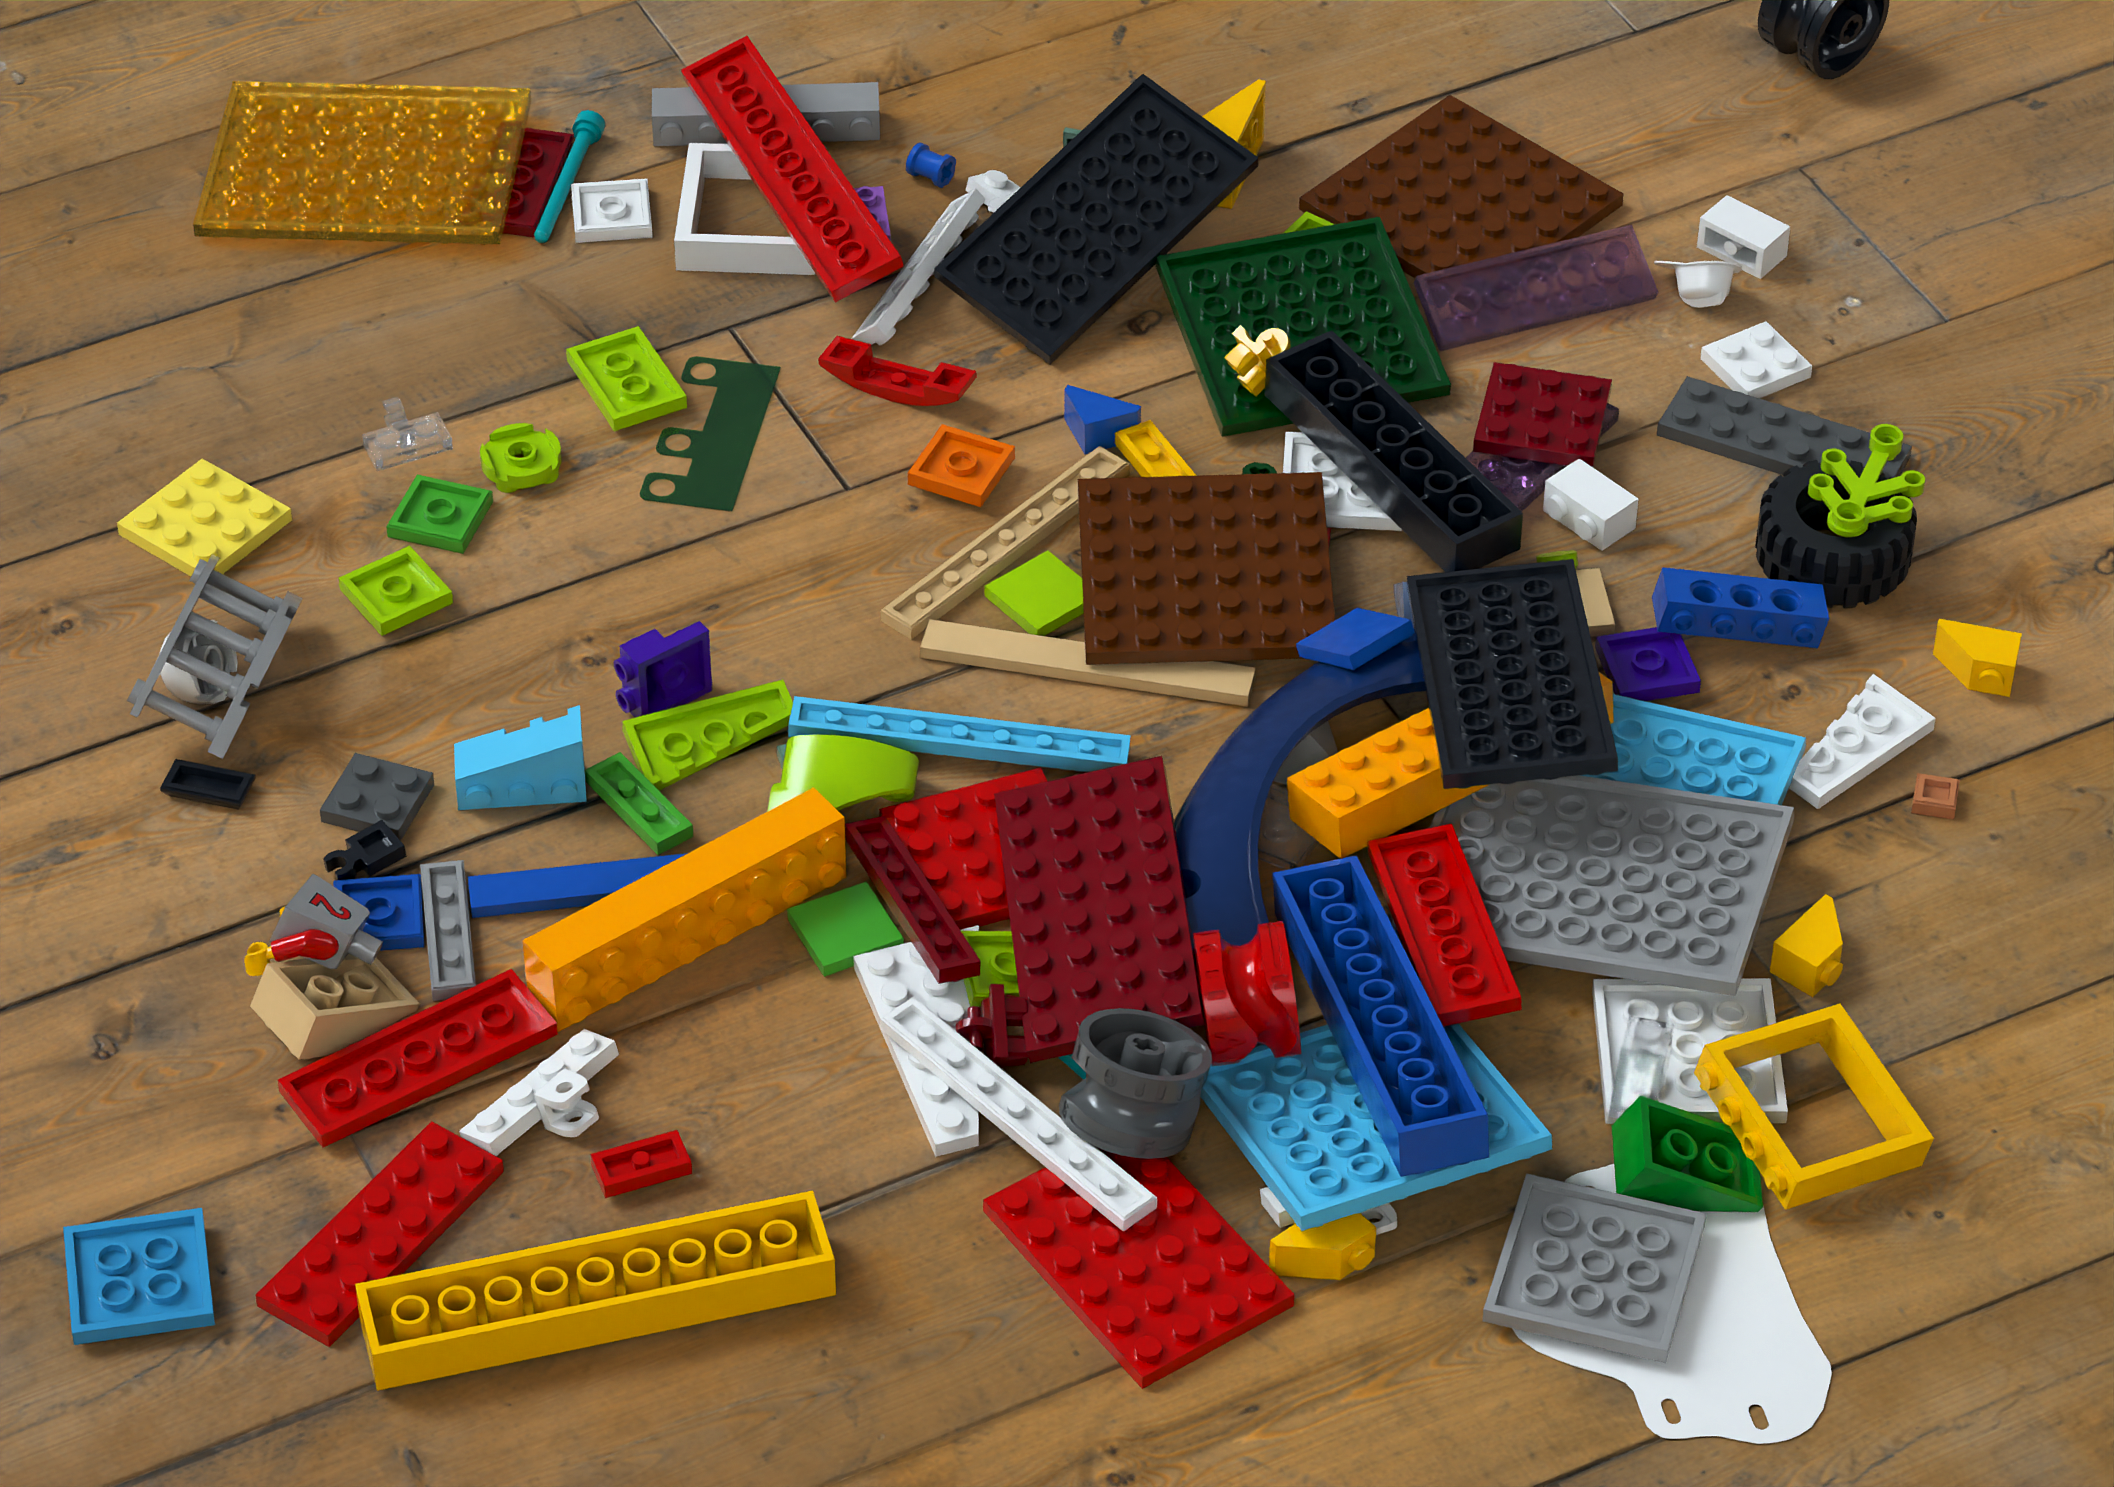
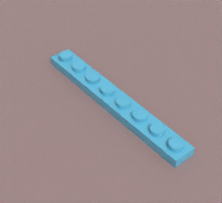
[788,696,1131,772]

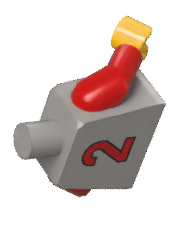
[244,874,383,976]

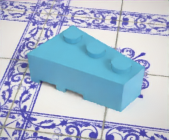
[454,705,587,810]

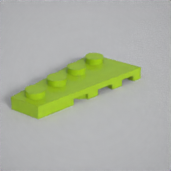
[622,679,793,791]

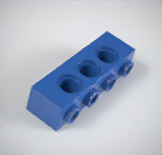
[1652,567,1829,648]

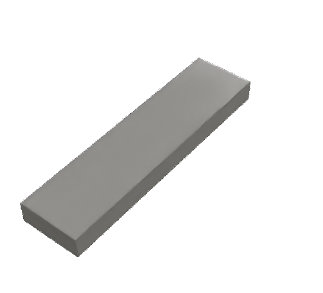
[420,860,476,1001]

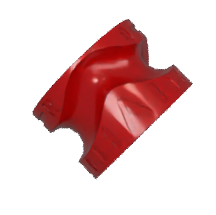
[1193,921,1301,1067]

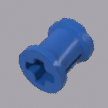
[906,142,956,188]

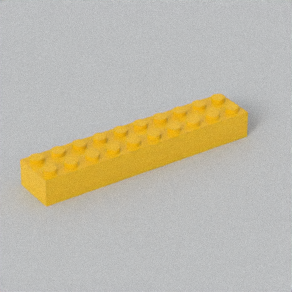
[355,1190,836,1391]

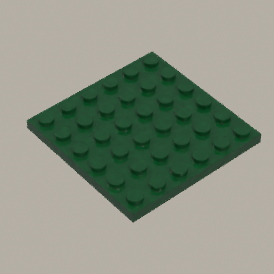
[1155,216,1451,437]

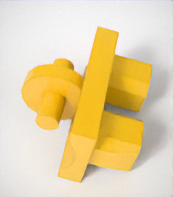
[1224,325,1290,396]

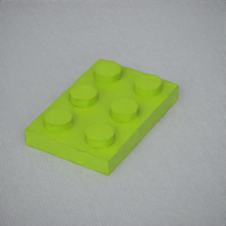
[566,326,687,431]

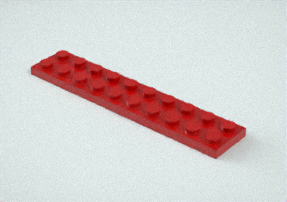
[681,36,904,303]

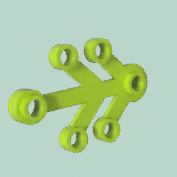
[1808,424,1925,537]

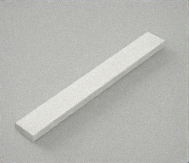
[880,997,1157,1232]

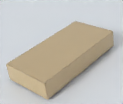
[1576,568,1615,637]

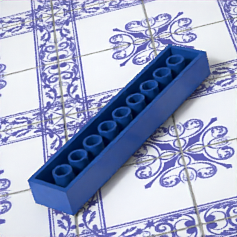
[1272,855,1490,1177]

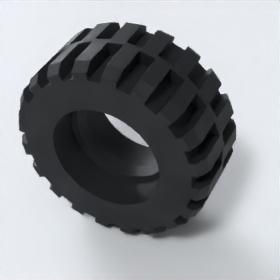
[1755,460,1917,608]

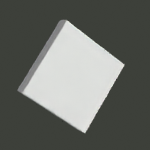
[571,179,653,243]

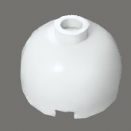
[159,620,238,704]

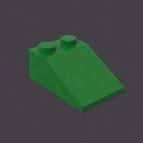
[1612,1095,1763,1212]

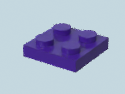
[1595,627,1701,701]

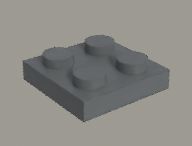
[320,753,434,841]

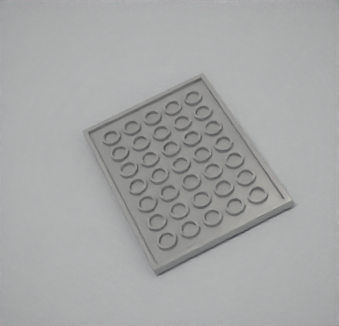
[1391,775,1794,996]

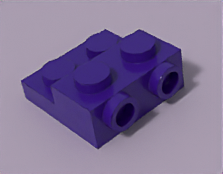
[613,621,712,717]

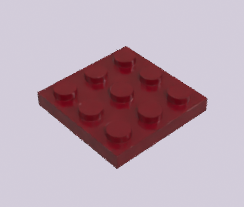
[1473,362,1612,467]

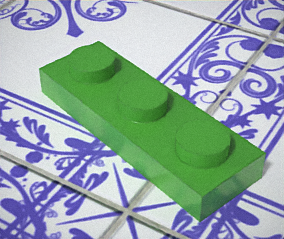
[585,752,693,855]

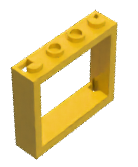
[1694,1003,1934,1210]

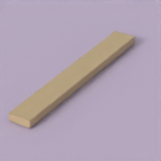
[881,446,1130,640]
[920,619,1256,707]

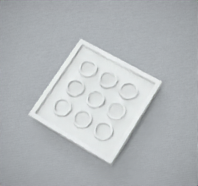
[1592,978,1788,1124]

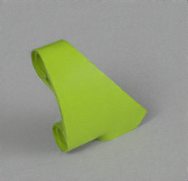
[767,734,919,812]

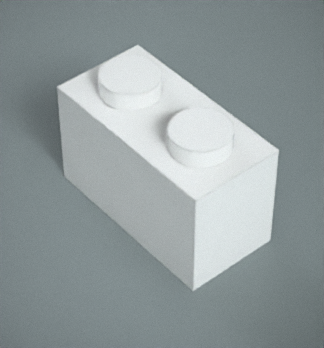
[1697,195,1790,279]
[1543,459,1638,551]

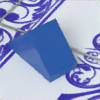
[1064,385,1141,454]

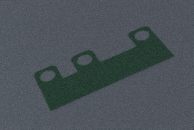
[640,356,781,511]

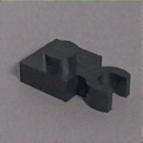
[323,820,407,880]

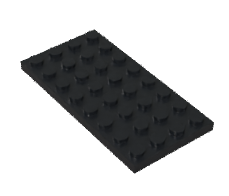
[934,74,1258,365]
[1407,559,1618,789]

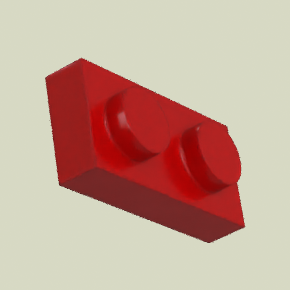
[590,1130,692,1198]

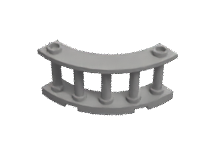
[127,554,303,759]

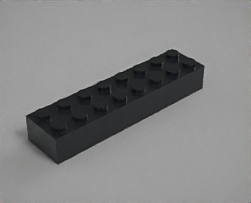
[1265,330,1523,572]

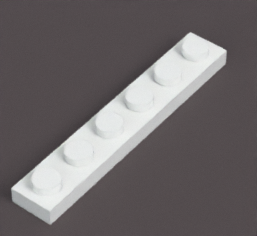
[851,188,986,346]

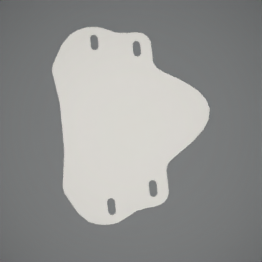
[1512,1164,1832,1444]

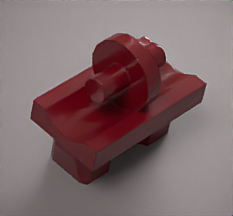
[955,984,1028,1069]

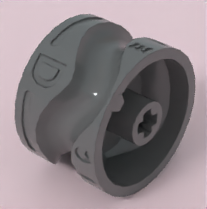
[1059,1008,1212,1159]

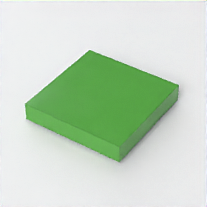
[386,475,493,554]
[787,881,904,977]

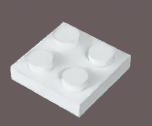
[1701,321,1812,399]

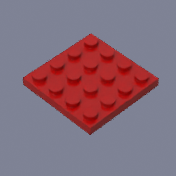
[879,767,1047,930]

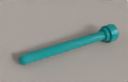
[534,110,606,243]

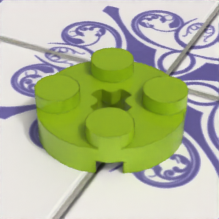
[480,423,562,493]

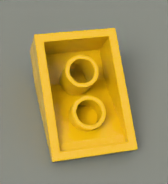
[1202,79,1266,209]

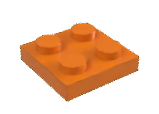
[908,424,1015,507]

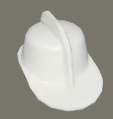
[1654,261,1742,308]

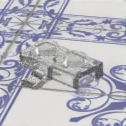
[362,397,453,471]

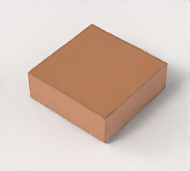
[1911,773,1960,820]

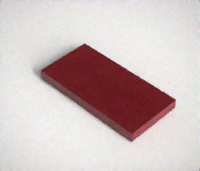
[461,125,575,238]

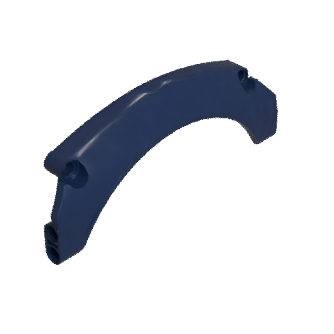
[1174,629,1426,974]

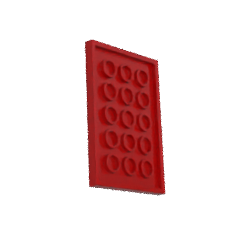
[983,1146,1295,1389]

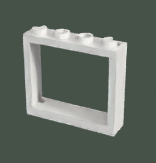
[674,143,826,275]

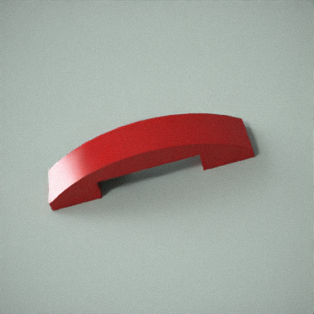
[818,336,977,406]

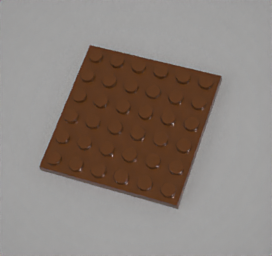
[1299,95,1624,313]
[1078,472,1335,665]

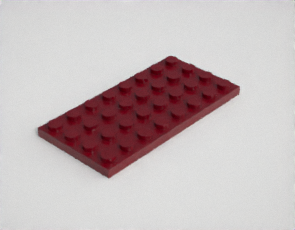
[994,756,1205,1063]

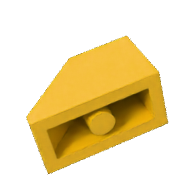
[1933,619,2022,697]
[1770,894,1843,998]
[1269,1213,1376,1280]

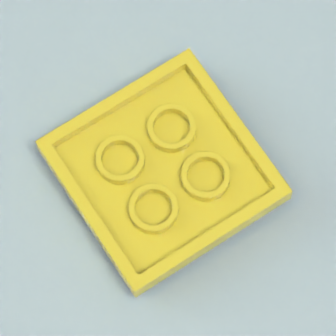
[117,458,292,576]

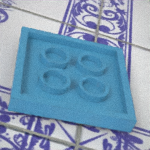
[63,1208,215,1345]

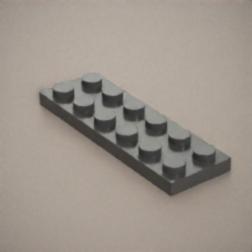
[1657,376,1912,479]

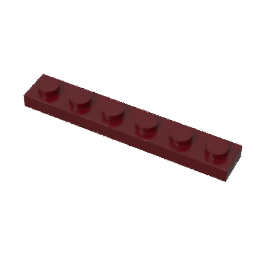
[845,816,981,984]

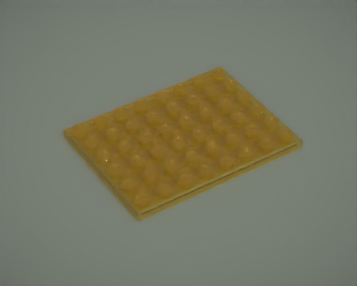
[193,81,532,245]

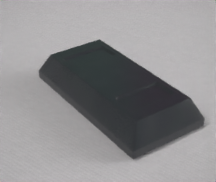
[160,759,256,810]

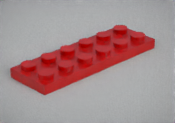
[1367,823,1522,1027]
[277,969,558,1148]
[255,1121,504,1347]

